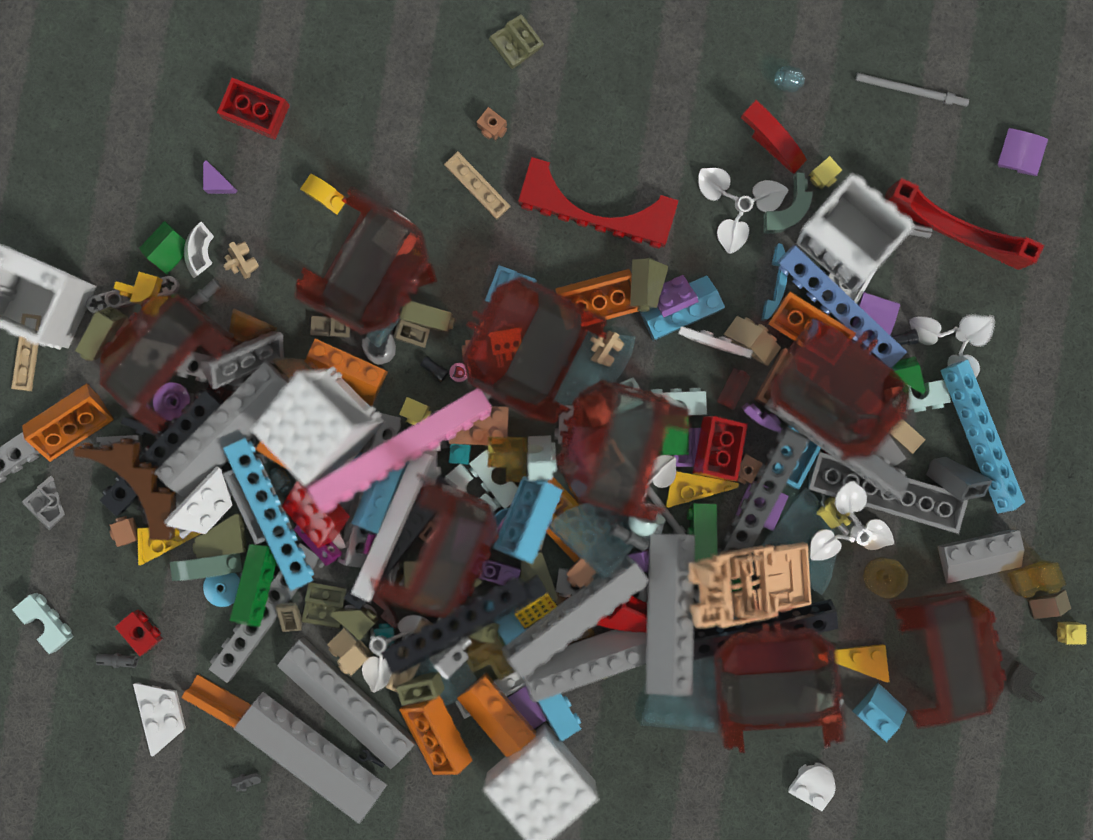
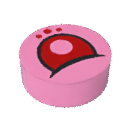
[449,363,469,382]

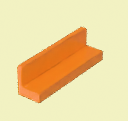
[181,675,251,728]

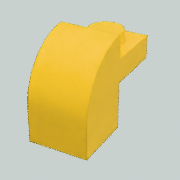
[300,174,348,215]
[113,272,163,304]

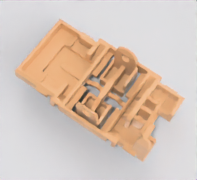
[688,542,812,628]

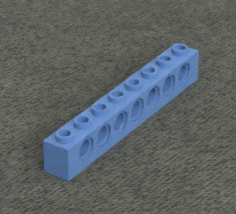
[777,245,907,368]

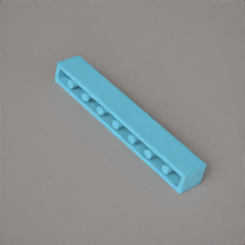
[488,600,581,741]

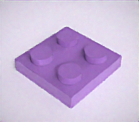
[657,275,699,317]

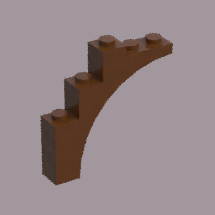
[74,438,177,540]

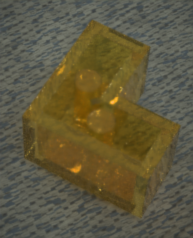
[487,437,528,482]
[1007,560,1066,598]
[465,634,516,681]

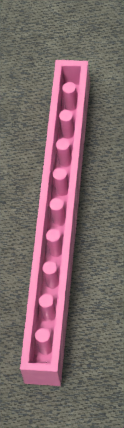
[307,388,492,513]

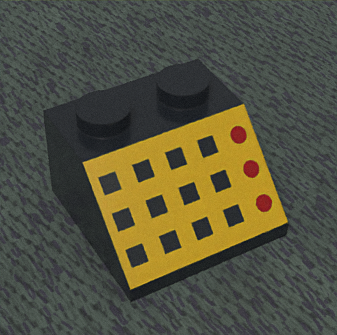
[505,575,557,628]

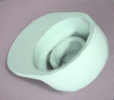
[628,509,665,536]

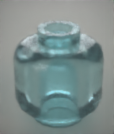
[774,66,805,93]
[269,466,297,496]

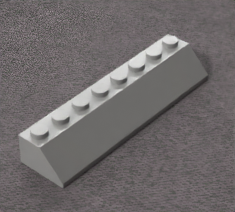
[155,362,289,499]
[764,387,909,499]
[808,452,968,534]
[646,534,695,695]
[502,554,649,678]
[523,629,647,702]
[277,637,416,769]
[234,692,387,823]

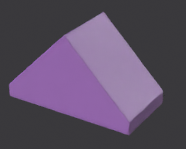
[203,161,237,194]

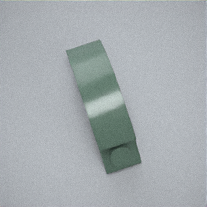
[764,173,813,234]
[170,553,242,581]

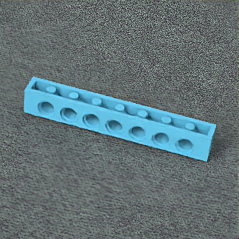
[940,359,1025,513]
[223,438,314,591]

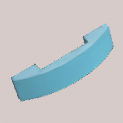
[761,243,788,321]

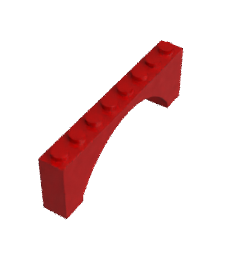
[518,157,679,249]
[883,178,1044,270]

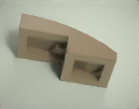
[310,316,351,337]

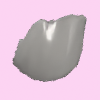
[362,328,396,365]

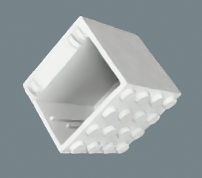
[796,174,914,293]
[0,245,97,350]
[251,367,385,486]
[484,722,598,840]

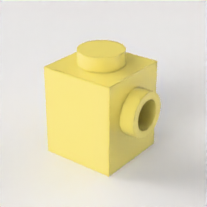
[809,156,842,189]
[399,397,431,425]
[1057,622,1086,644]

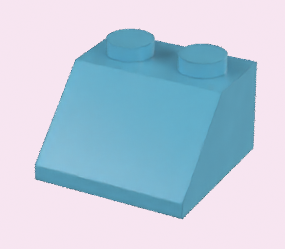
[852,683,907,742]

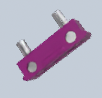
[294,525,342,568]

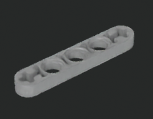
[86,276,180,313]

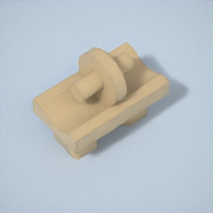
[223,242,259,279]
[590,331,624,367]

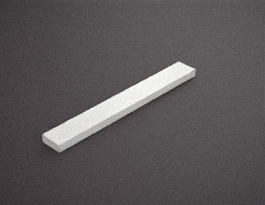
[351,452,434,602]

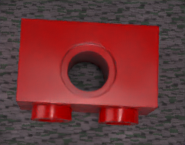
[115,610,163,656]

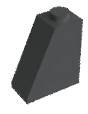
[926,457,992,501]

